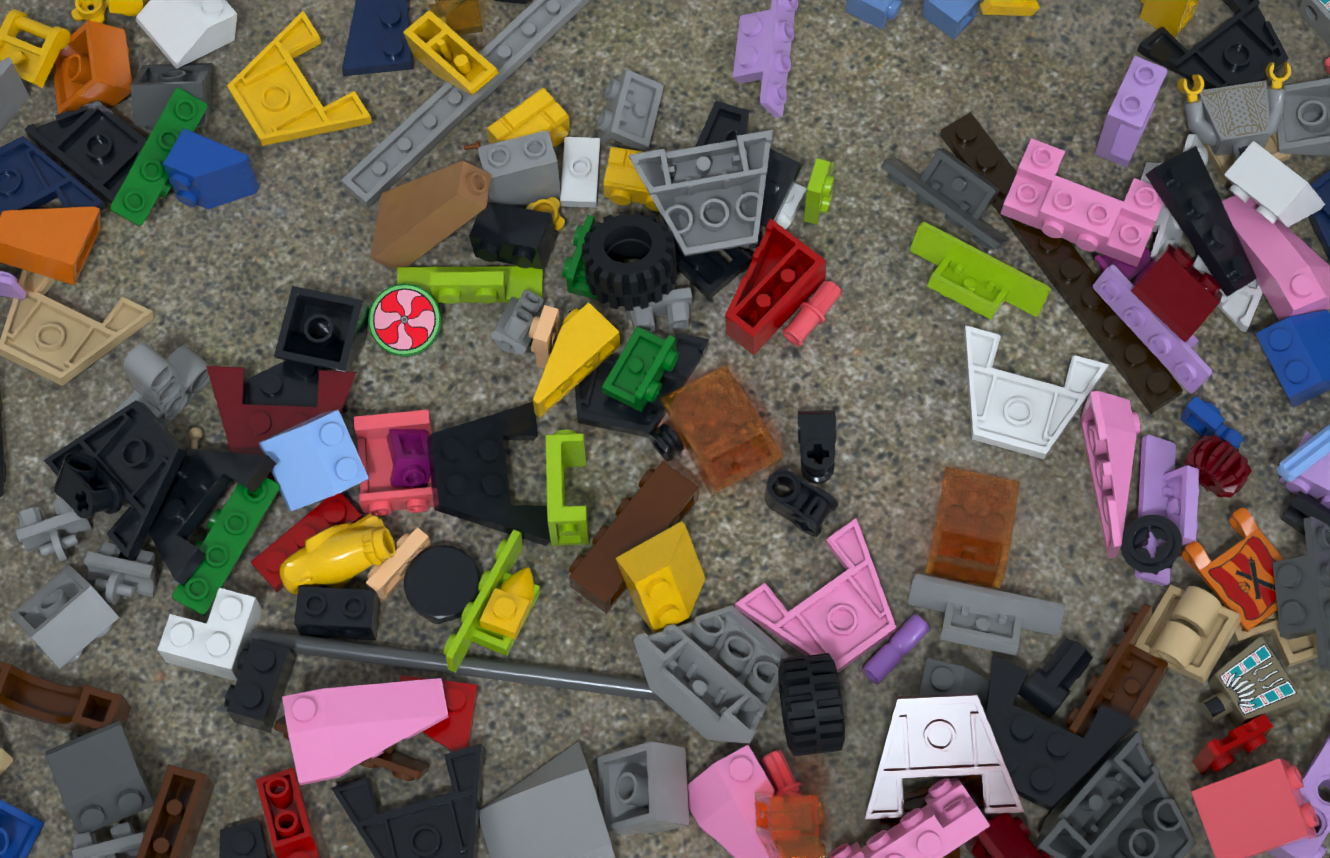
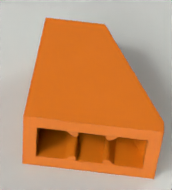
[0,206,101,285]

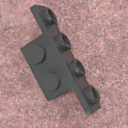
[881,148,1009,249]
[1273,517,1330,671]

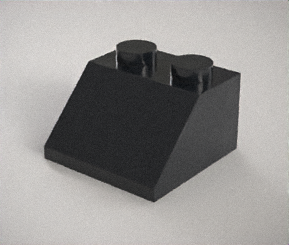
[274,286,370,373]

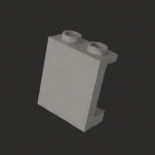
[478,131,561,209]

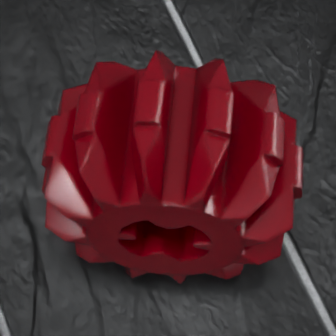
[1184,435,1252,498]

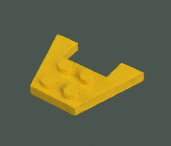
[227,11,373,146]

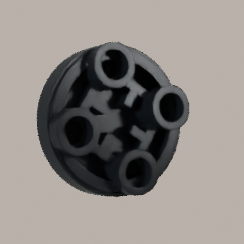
[404,546,481,624]

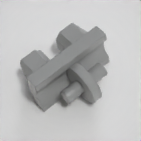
[626,284,692,333]
[490,290,544,356]
[15,497,93,562]
[84,542,157,605]
[71,822,144,858]

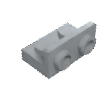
[596,69,664,152]

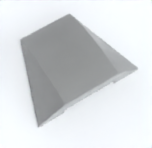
[628,130,773,256]
[633,605,789,744]
[479,741,615,858]

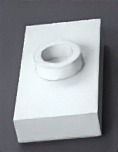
[560,137,601,208]

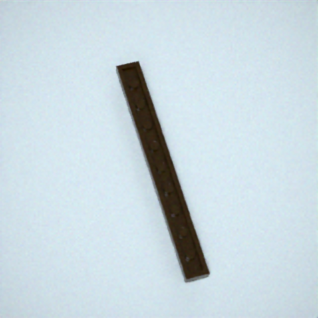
[940,112,1183,414]

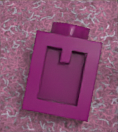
[387,429,430,487]

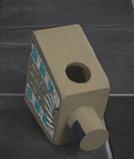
[1200,636,1303,727]

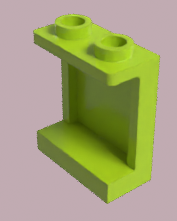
[545,430,589,546]

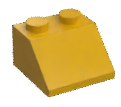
[615,521,706,634]

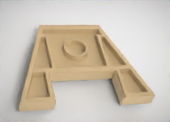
[0,270,154,386]

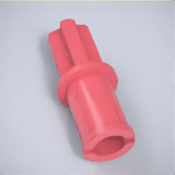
[782,281,842,347]
[762,750,815,829]

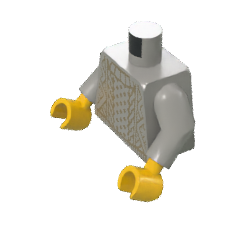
[1177,62,1291,161]

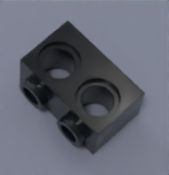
[294,586,380,641]

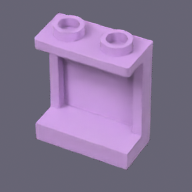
[1095,56,1167,168]

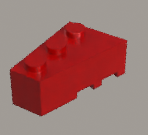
[725,218,826,355]

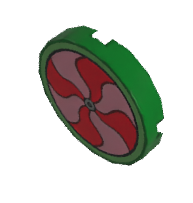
[368,283,442,358]

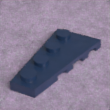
[342,0,413,76]

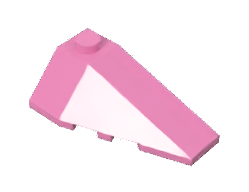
[1222,196,1330,321]
[1080,391,1140,559]
[282,678,449,785]
[687,745,810,858]

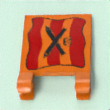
[1181,507,1284,632]

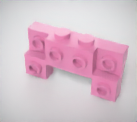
[1001,138,1164,267]
[828,776,990,858]

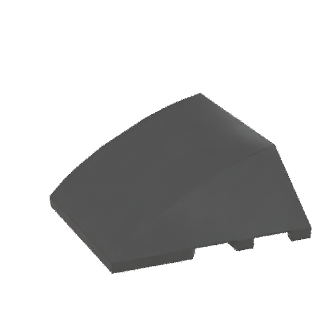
[1035,731,1196,858]

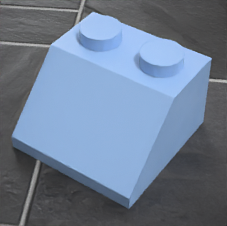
[259,410,369,511]

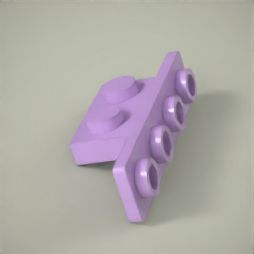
[733,0,798,118]
[1093,264,1212,394]
[1135,435,1199,586]

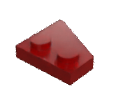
[400,676,478,752]
[1192,714,1274,774]

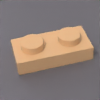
[529,305,561,369]
[366,527,432,603]

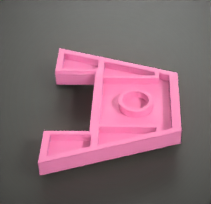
[735,518,896,673]

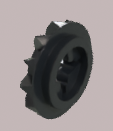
[1121,515,1183,575]

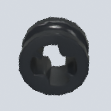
[649,424,684,461]

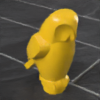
[279,514,395,594]

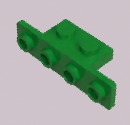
[109,88,208,227]
[172,477,280,616]

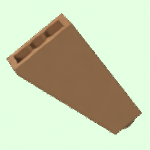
[370,160,491,271]

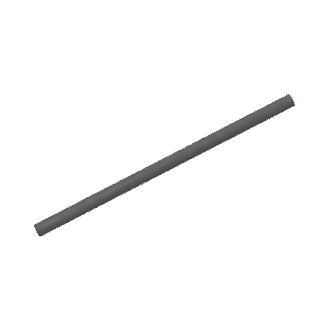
[250,629,664,702]

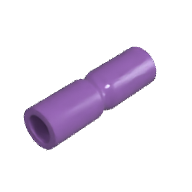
[862,614,930,685]

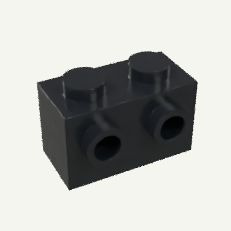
[469,202,557,270]
[224,638,295,733]

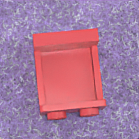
[354,410,434,516]
[1191,758,1319,858]

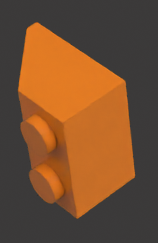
[52,20,133,114]

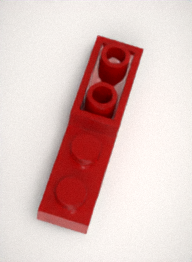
[256,767,321,858]

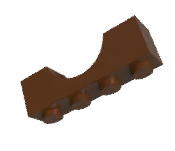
[0,661,131,734]

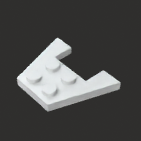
[964,325,1109,459]

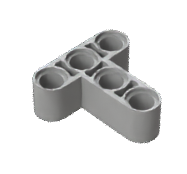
[114,343,210,427]

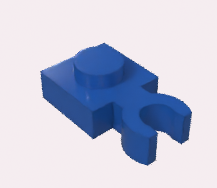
[1180,396,1244,449]

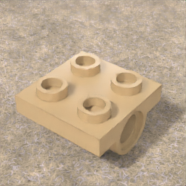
[1134,584,1241,684]

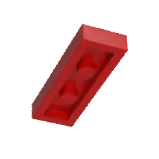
[251,493,363,593]

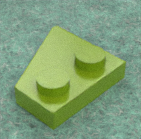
[804,158,836,225]

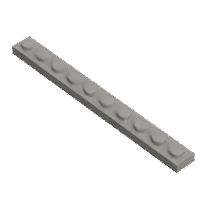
[341,0,591,208]

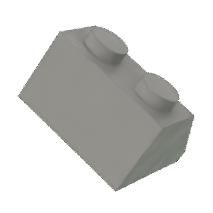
[11,565,119,669]
[597,741,689,835]

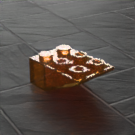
[660,365,783,498]
[925,467,1020,589]
[755,790,826,858]

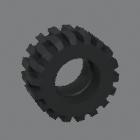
[582,211,677,311]
[778,653,845,757]

